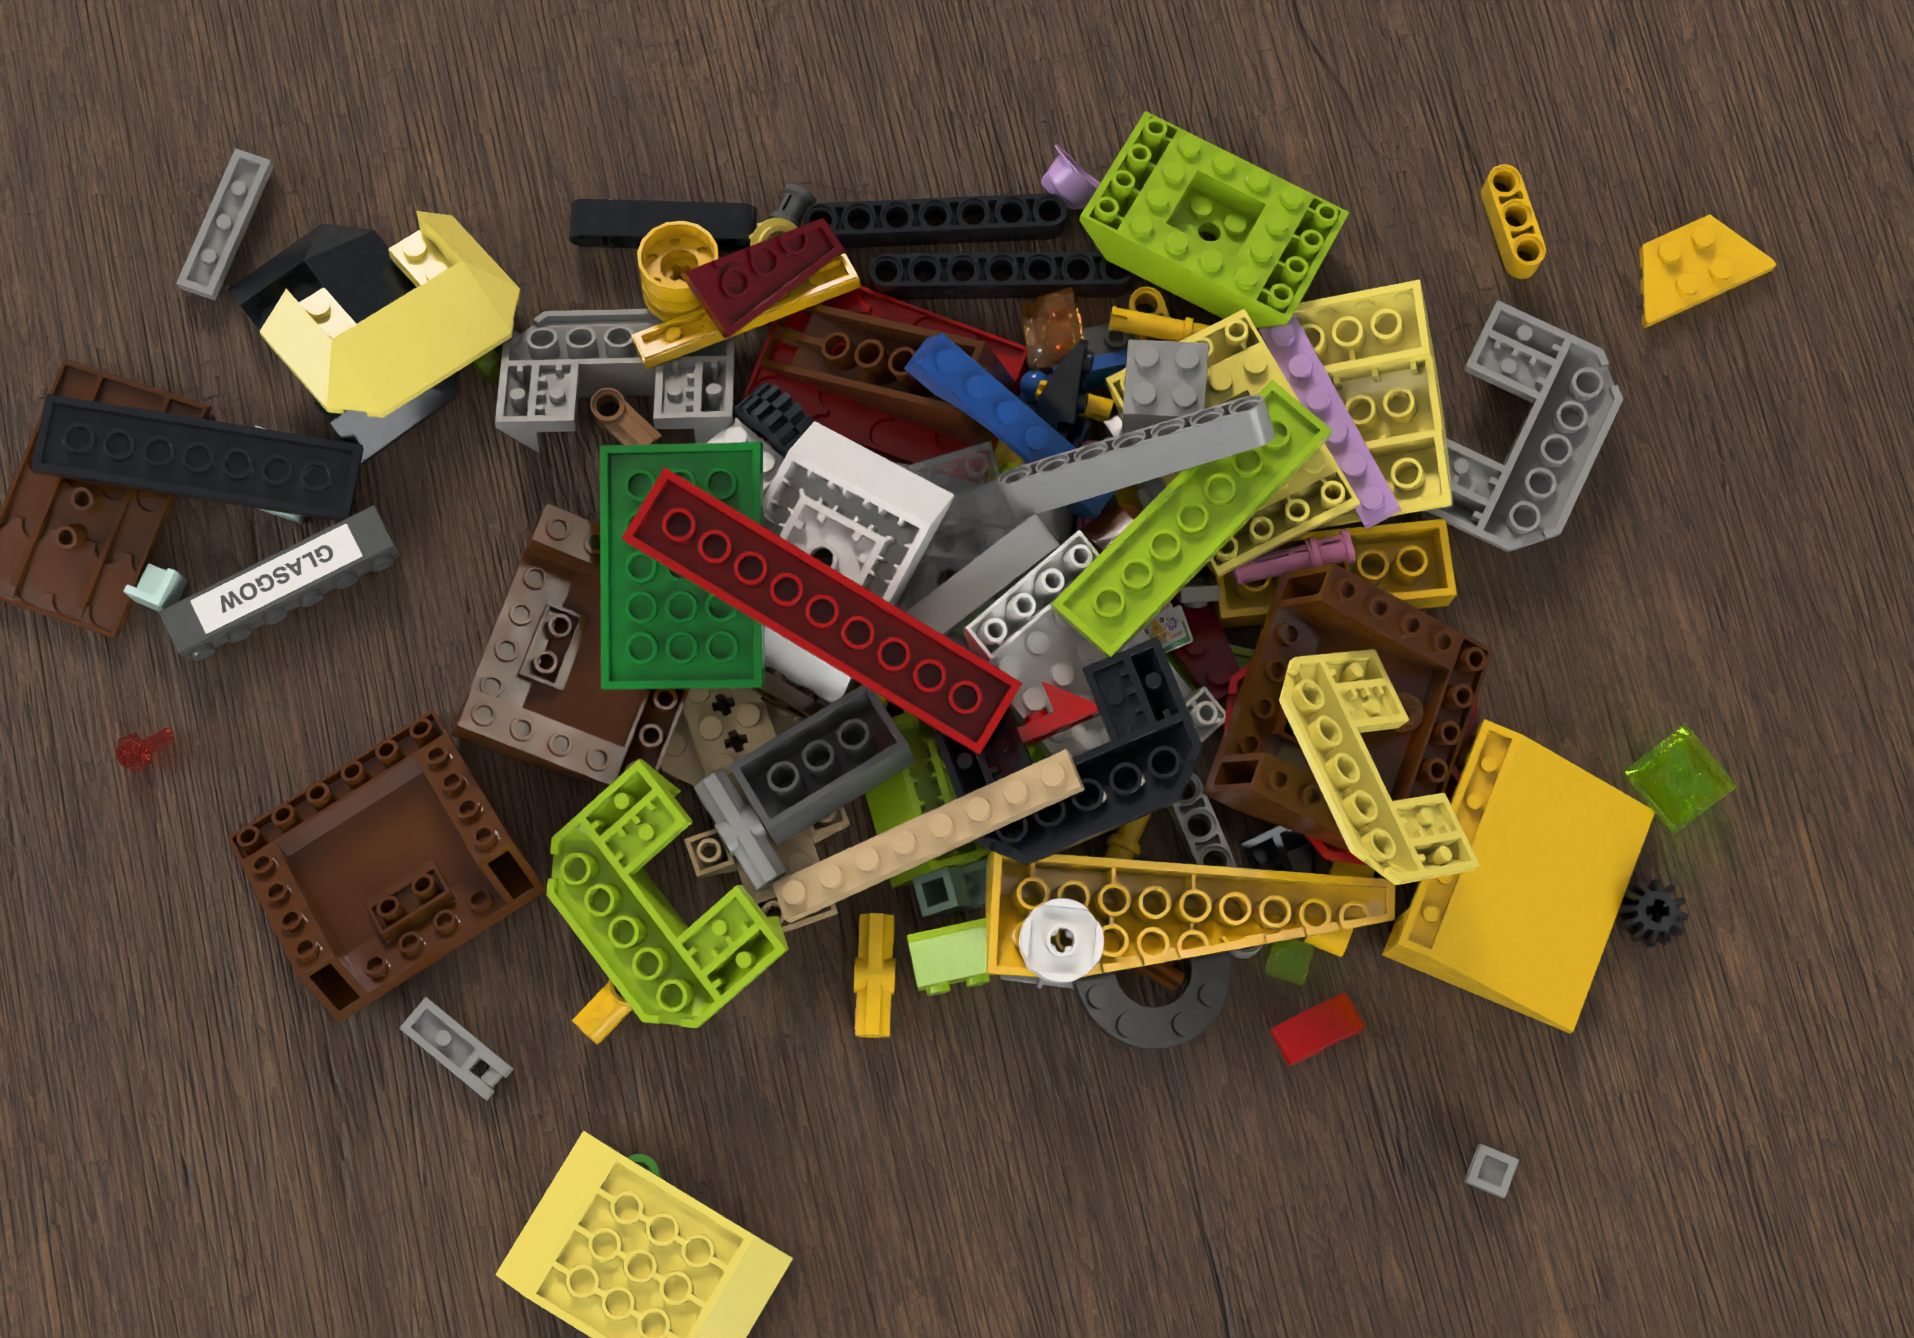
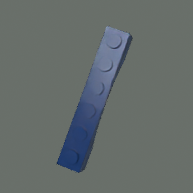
[904,333,1116,518]

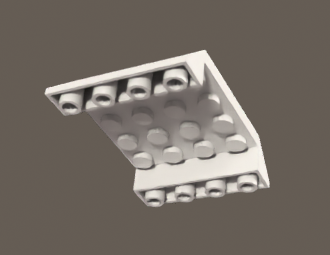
[963,530,1226,758]

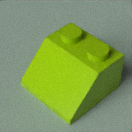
[907,918,995,996]

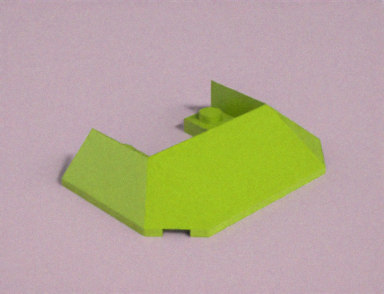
[546,759,789,1028]

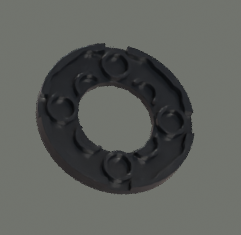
[1072,951,1231,1049]

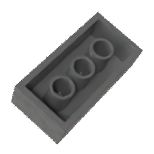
[729,685,916,846]

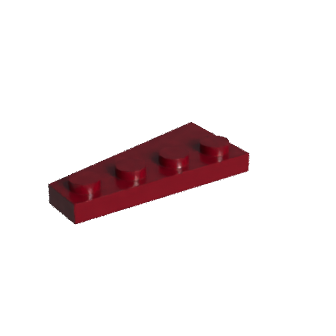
[680,218,845,339]

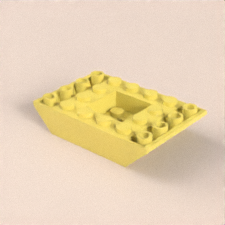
[1105,309,1360,577]

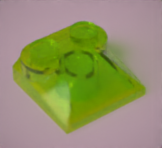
[1622,724,1737,835]

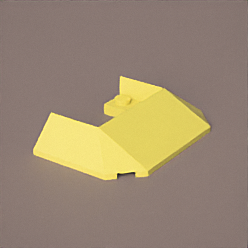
[260,211,520,418]
[1279,649,1481,885]

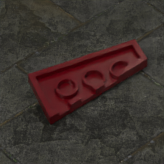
[1168,574,1240,704]

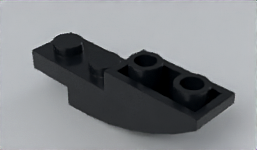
[1034,339,1094,440]

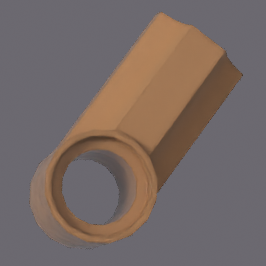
[590,388,663,445]

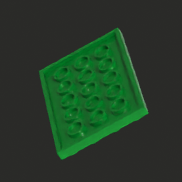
[600,442,765,690]

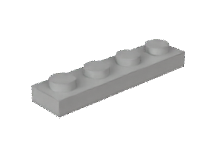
[176,148,274,301]

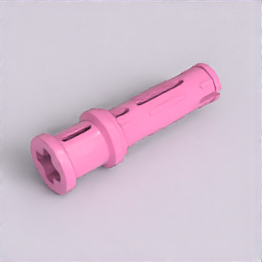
[1232,529,1355,586]

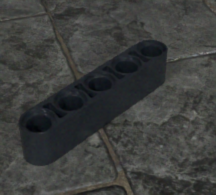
[569,199,757,251]

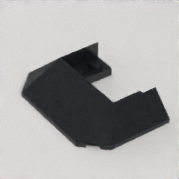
[228,224,459,465]
[933,636,1204,865]

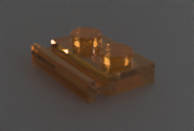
[1020,287,1084,371]

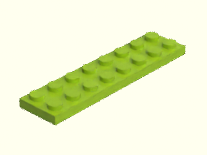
[1051,380,1332,657]

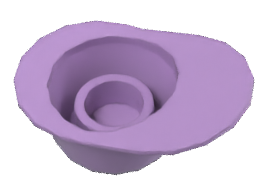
[1041,144,1101,210]

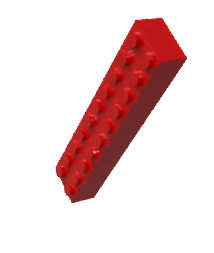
[621,467,1022,755]

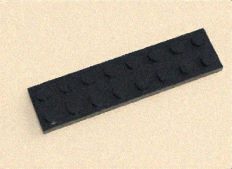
[31,394,364,522]

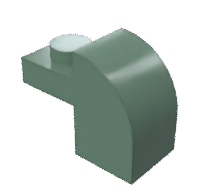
[912,859,987,918]

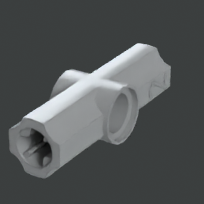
[694,769,787,892]

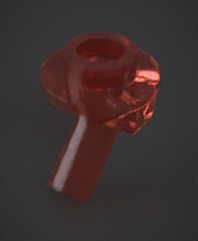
[115,728,174,773]

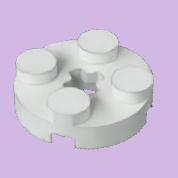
[1019,898,1104,983]

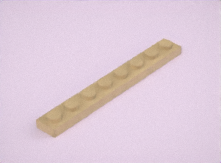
[772,749,1085,923]

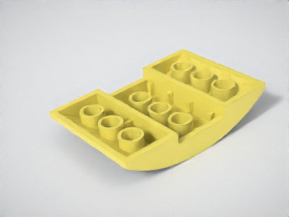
[1294,279,1453,530]

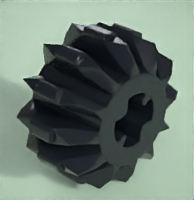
[1618,879,1689,948]

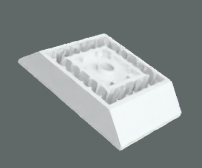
[763,421,955,703]

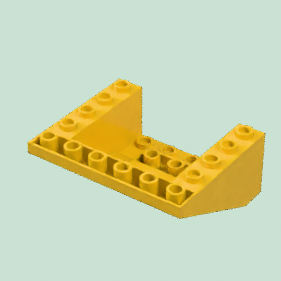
[1382,719,1655,1033]

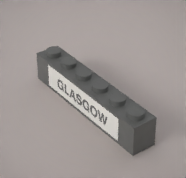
[159,505,401,661]

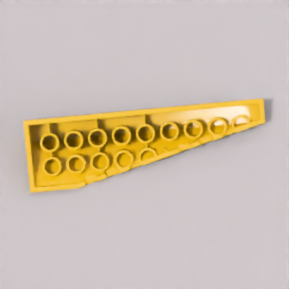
[985,851,1396,978]

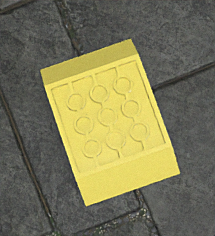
[495,1131,793,1338]

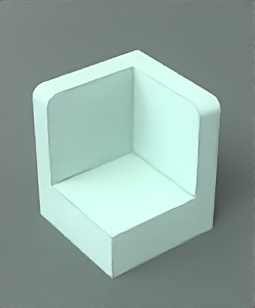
[123,563,188,612]

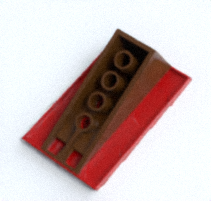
[742,286,1030,482]

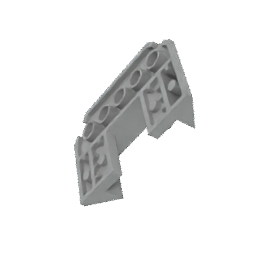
[1421,300,1623,552]
[495,309,735,454]

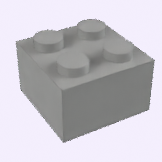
[1123,339,1209,432]

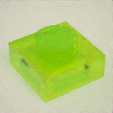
[471,349,500,385]
[1263,939,1314,986]

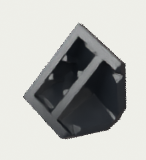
[1239,824,1316,874]

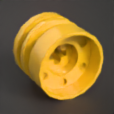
[637,221,719,322]

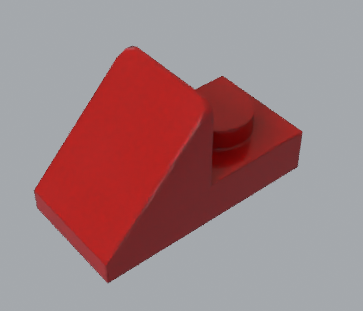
[1017,682,1101,747]

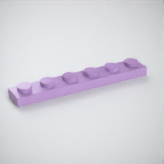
[1258,314,1402,529]

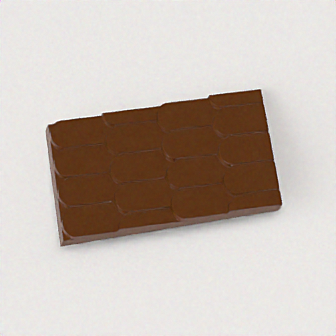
[0,360,212,638]

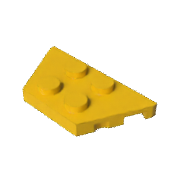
[1639,214,1776,329]

